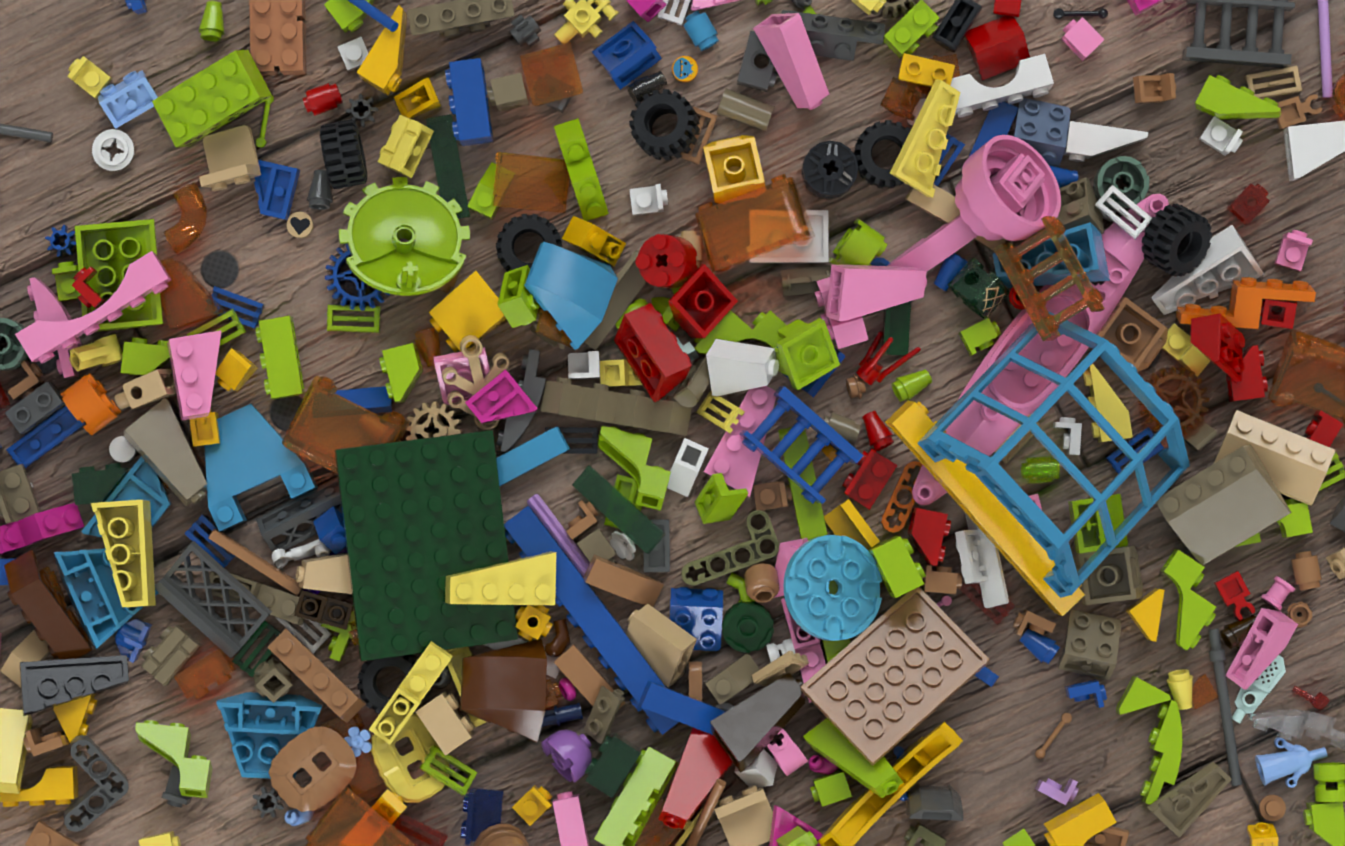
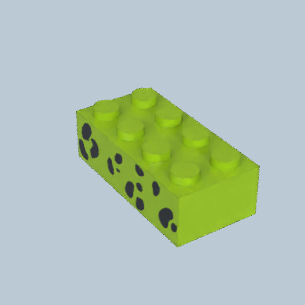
[152,50,272,148]

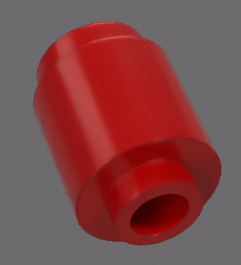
[302,83,343,116]

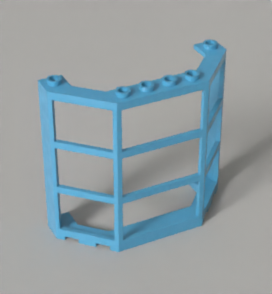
[917,312,1190,598]

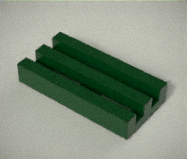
[232,620,281,678]

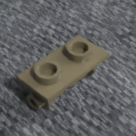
[781,265,831,297]
[583,686,625,745]

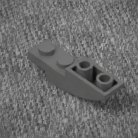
[497,349,547,452]

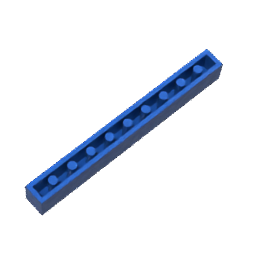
[504,506,679,735]

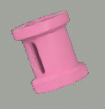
[1261,576,1295,611]

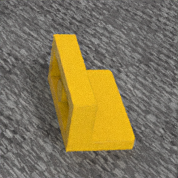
[824,499,880,549]

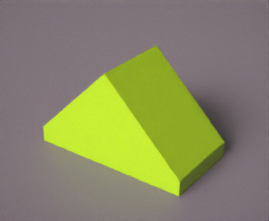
[1115,676,1171,715]

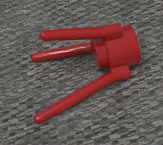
[856,331,921,385]

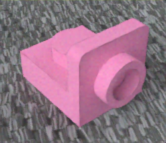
[1274,230,1313,272]

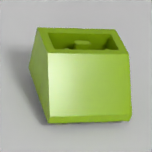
[379,343,423,404]
[1068,494,1128,553]

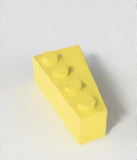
[91,500,156,608]

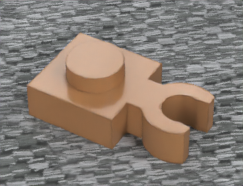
[1276,94,1323,130]

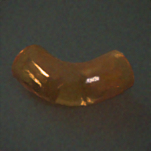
[163,182,207,254]

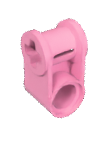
[767,728,808,776]

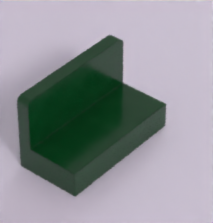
[882,303,911,356]

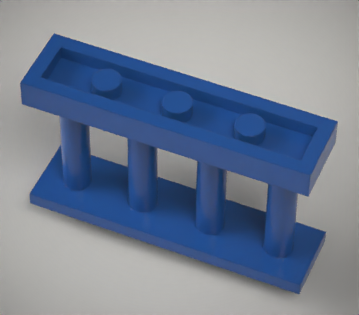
[739,386,864,504]

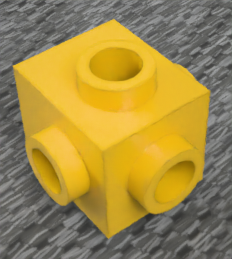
[515,605,553,641]

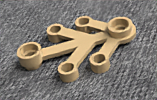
[442,335,509,430]

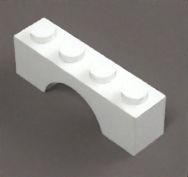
[950,54,1054,118]

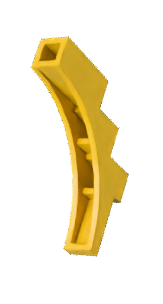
[817,722,963,846]

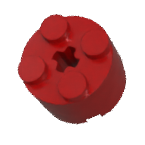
[635,234,698,288]

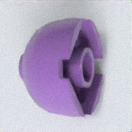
[541,729,592,783]

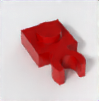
[1214,571,1255,620]

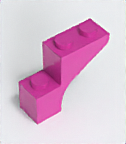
[0,502,84,556]

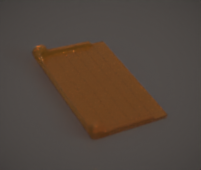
[493,152,570,213]

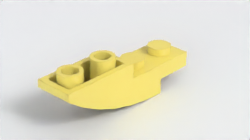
[369,641,453,745]

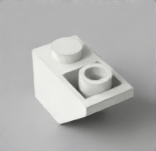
[667,438,709,497]

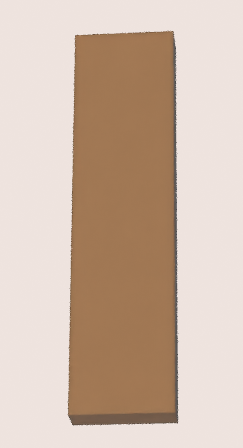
[208,528,302,596]

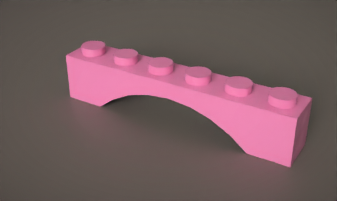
[15,251,172,364]

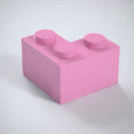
[814,277,868,349]

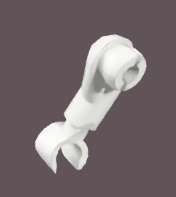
[272,539,330,569]

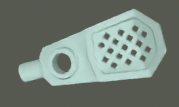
[1232,655,1286,724]

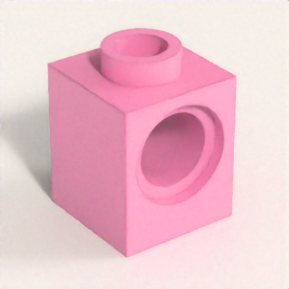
[1061,17,1104,61]

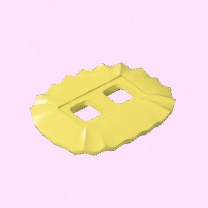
[371,713,450,803]

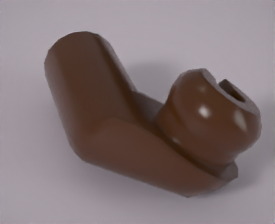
[545,619,570,657]

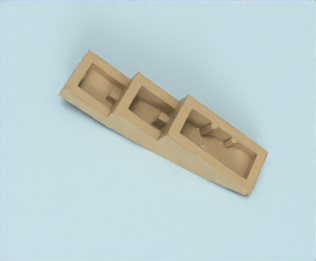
[905,185,1006,253]

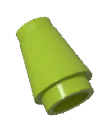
[198,1,225,42]
[891,369,932,402]

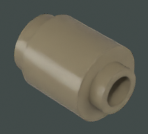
[824,412,861,445]

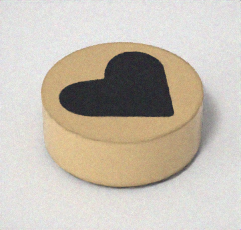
[287,212,314,238]

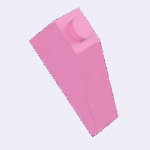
[1226,608,1298,690]

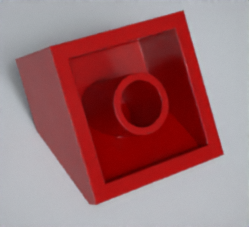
[668,264,738,339]

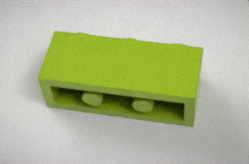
[256,316,305,399]

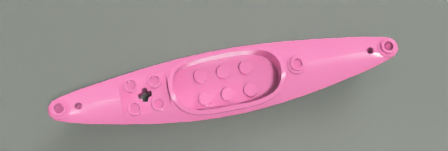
[912,194,1169,505]

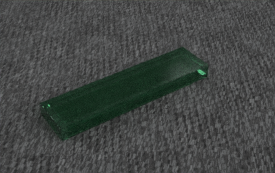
[426,114,471,219]
[572,465,666,554]

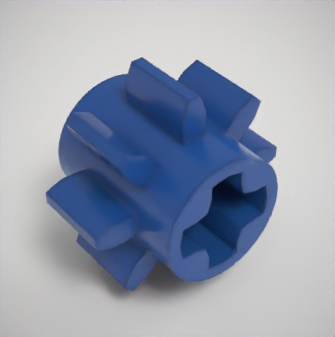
[45,225,76,258]

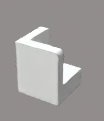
[568,351,600,379]
[734,749,778,788]

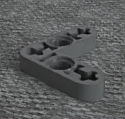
[63,735,129,832]

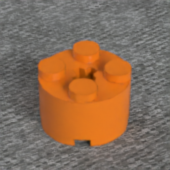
[60,373,122,436]

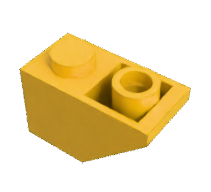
[562,216,626,267]
[53,694,97,743]

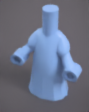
[1255,737,1328,788]

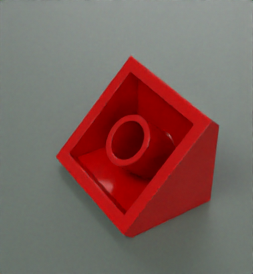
[965,16,1030,81]

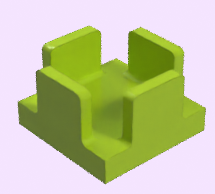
[774,318,840,390]

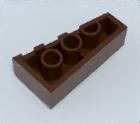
[4,550,92,660]

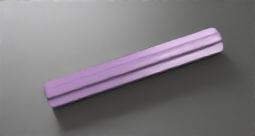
[527,494,590,577]

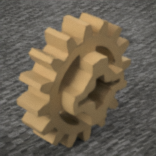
[404,401,463,440]

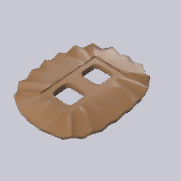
[268,726,357,812]

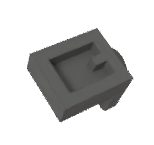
[161,765,192,808]

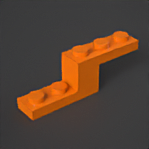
[1176,277,1316,329]

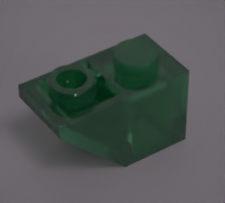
[72,463,129,505]

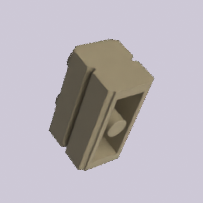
[141,625,202,686]

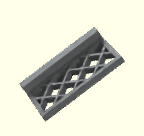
[155,541,272,658]

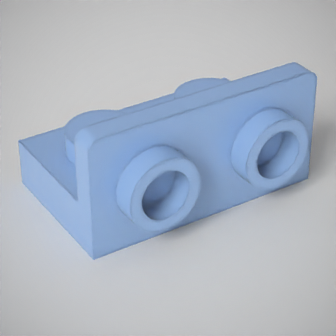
[98,70,158,129]

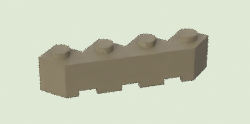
[541,377,692,436]

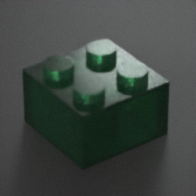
[584,733,641,798]

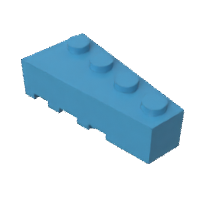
[993,222,1110,288]

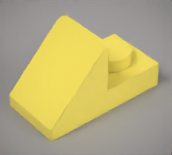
[1162,323,1210,377]

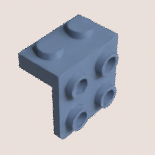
[1013,98,1071,167]

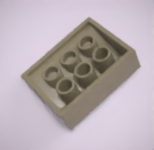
[1156,444,1292,566]

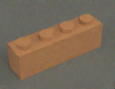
[267,628,365,723]

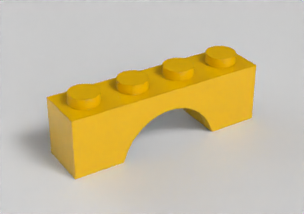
[0,765,79,807]

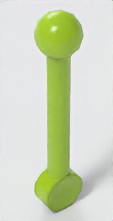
[256,95,274,148]

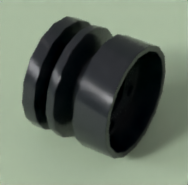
[801,141,858,200]

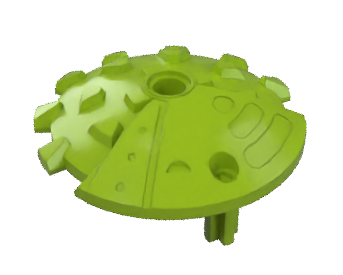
[339,177,470,296]

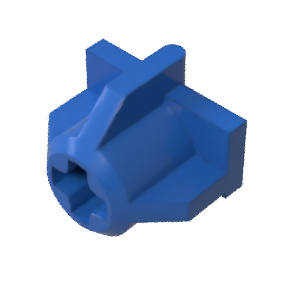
[115,618,152,663]

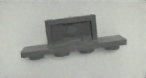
[781,10,885,61]

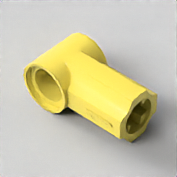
[69,334,123,372]

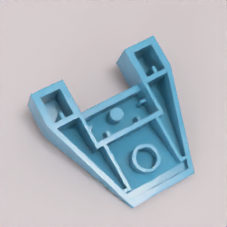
[204,404,318,532]

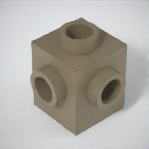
[254,657,293,703]

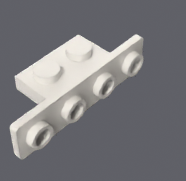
[955,513,1009,608]

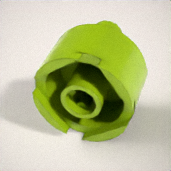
[829,219,888,266]

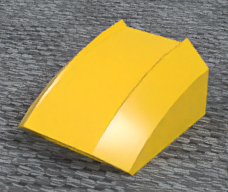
[703,135,766,205]

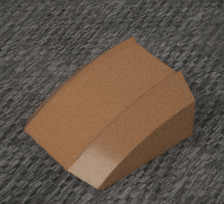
[1096,297,1168,371]

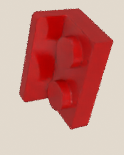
[842,449,898,510]

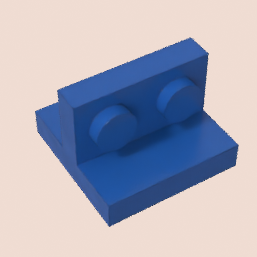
[592,21,662,90]

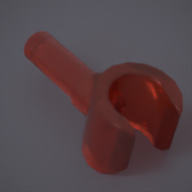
[1292,686,1330,710]

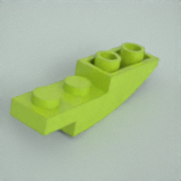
[1140,700,1182,805]

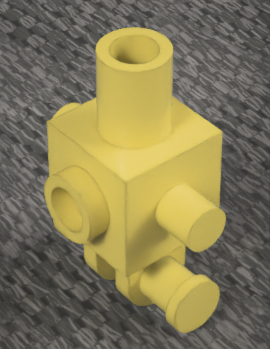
[554,0,619,46]

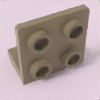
[1058,609,1122,680]

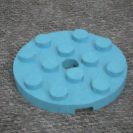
[783,535,882,641]

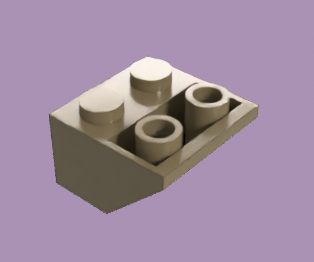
[1042,177,1104,237]

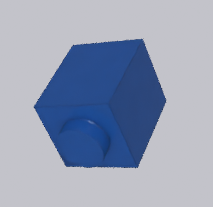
[313,506,346,554]

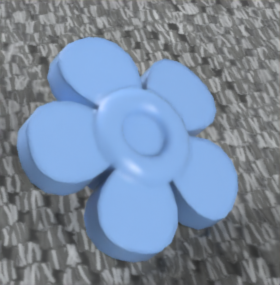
[344,726,372,757]

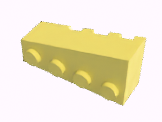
[445,551,556,605]

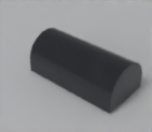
[932,0,982,52]

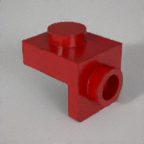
[72,266,106,308]

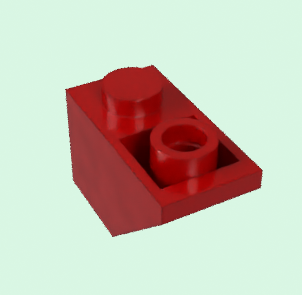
[1226,345,1268,402]

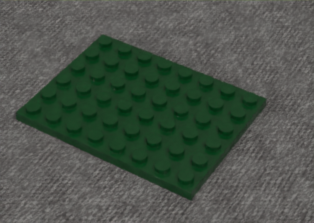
[335,430,518,661]

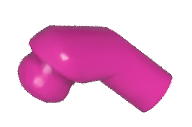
[808,755,839,775]

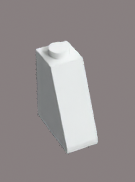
[1283,120,1345,181]
[706,339,779,396]

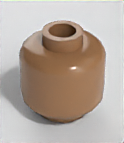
[744,562,780,603]

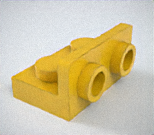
[898,53,955,87]

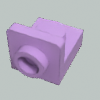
[1035,778,1079,805]

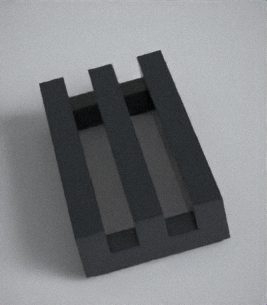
[545,427,598,454]

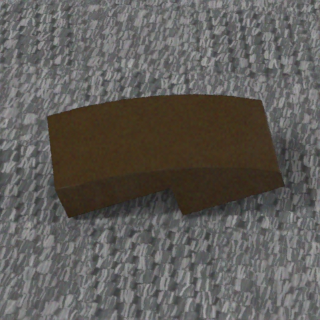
[294,590,354,630]

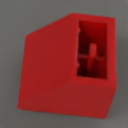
[1190,313,1245,383]
[908,508,951,566]

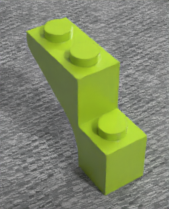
[554,118,609,221]
[694,310,786,355]
[598,426,671,511]
[1160,549,1216,650]
[135,720,213,798]

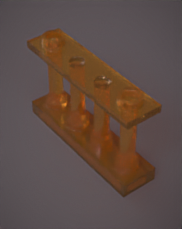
[994,216,1105,341]

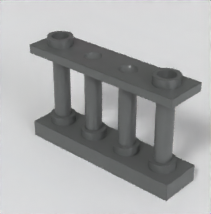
[1182,0,1295,68]

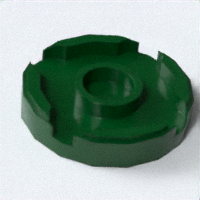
[722,601,774,653]

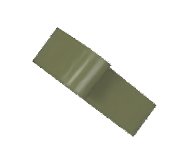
[681,510,779,586]

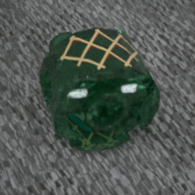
[947,257,1010,319]

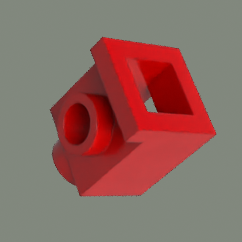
[1260,299,1297,329]
[1305,410,1343,447]

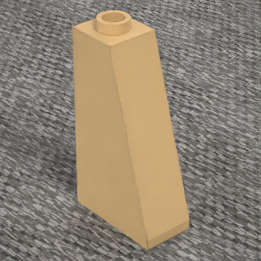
[296,553,352,594]

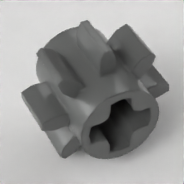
[509,14,542,47]
[345,94,379,128]
[253,786,285,818]

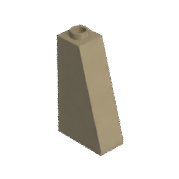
[124,398,207,507]

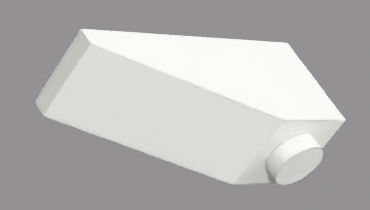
[1063,121,1148,162]

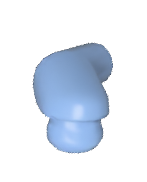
[284,809,315,826]

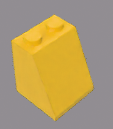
[429,271,506,353]

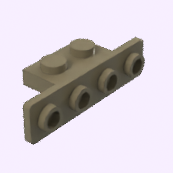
[407,0,515,38]

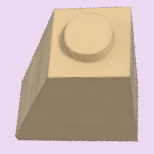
[626,604,697,688]

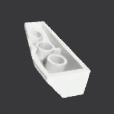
[1151,225,1264,315]

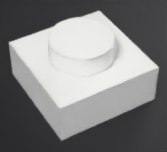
[338,37,368,72]

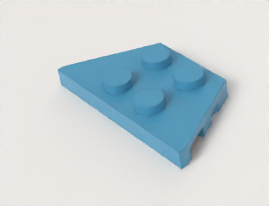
[81,457,171,537]

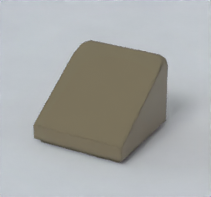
[1183,420,1217,451]

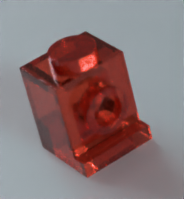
[1226,183,1270,226]

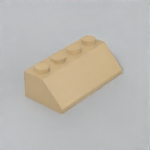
[1214,410,1335,506]

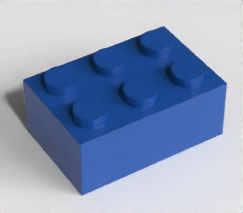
[445,58,494,146]

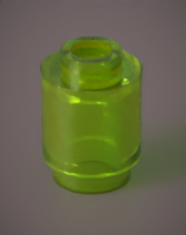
[1021,456,1060,484]

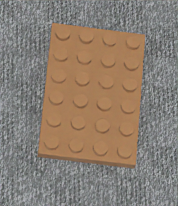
[800,587,990,766]

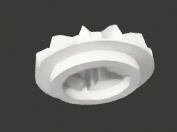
[92,129,135,171]

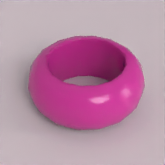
[559,677,576,701]

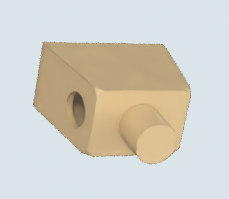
[115,369,177,410]

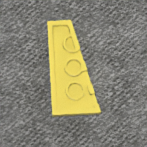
[890,79,961,198]

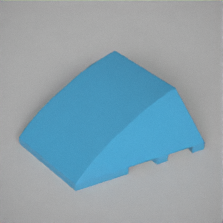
[524,242,618,350]
[54,548,158,649]
[216,692,322,779]

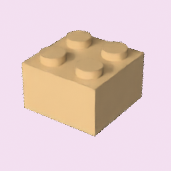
[415,691,475,755]

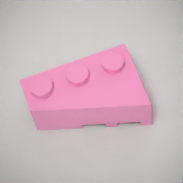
[167,330,222,421]

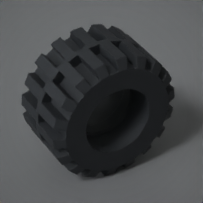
[629,89,700,161]
[320,119,367,190]
[854,120,911,189]
[1142,204,1212,277]
[496,214,563,272]
[357,654,418,714]

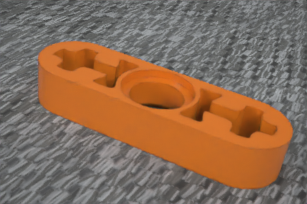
[881,461,923,533]

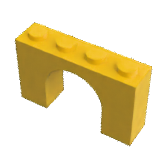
[1044,793,1117,846]

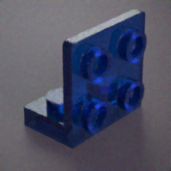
[461,788,504,845]

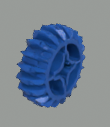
[325,243,391,311]

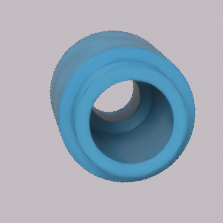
[683,11,719,51]

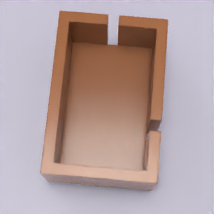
[249,0,307,76]

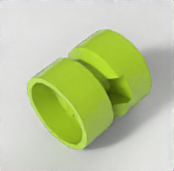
[1313,762,1345,802]

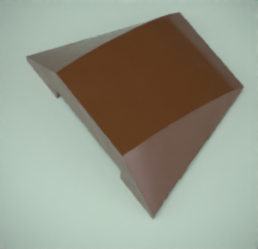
[460,639,547,743]

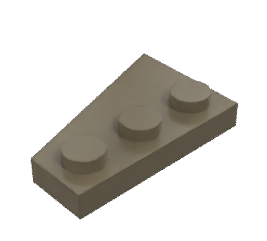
[1147,762,1232,838]

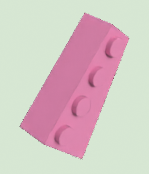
[704,386,776,497]

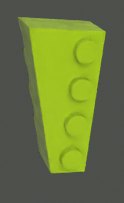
[594,747,679,846]

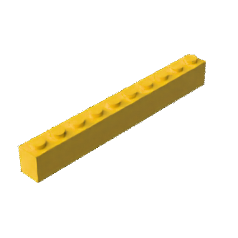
[885,400,1085,616]

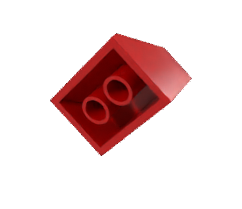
[614,303,692,403]

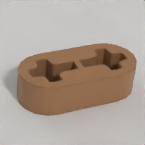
[689,661,702,701]

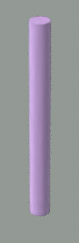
[1318,0,1333,98]

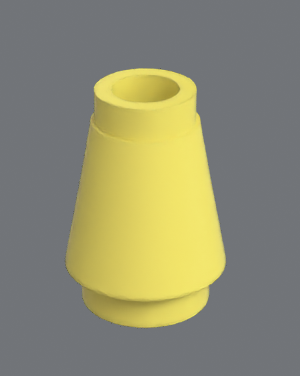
[1167,669,1193,710]

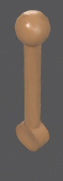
[1035,713,1072,759]

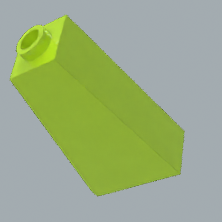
[803,718,903,798]

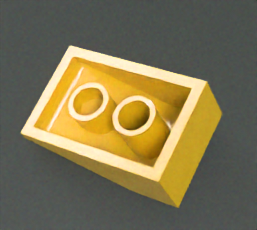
[357,5,407,96]

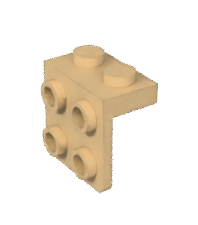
[199,125,261,191]
[714,785,773,846]

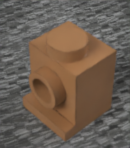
[923,565,962,594]

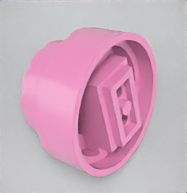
[955,135,1061,241]

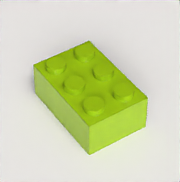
[867,536,926,598]

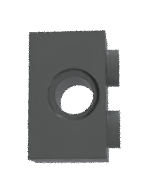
[737,31,777,92]
[5,381,65,434]

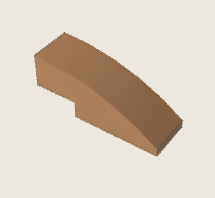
[583,554,664,607]
[554,644,626,710]

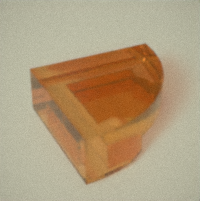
[1192,673,1218,710]

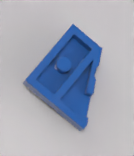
[254,160,300,220]

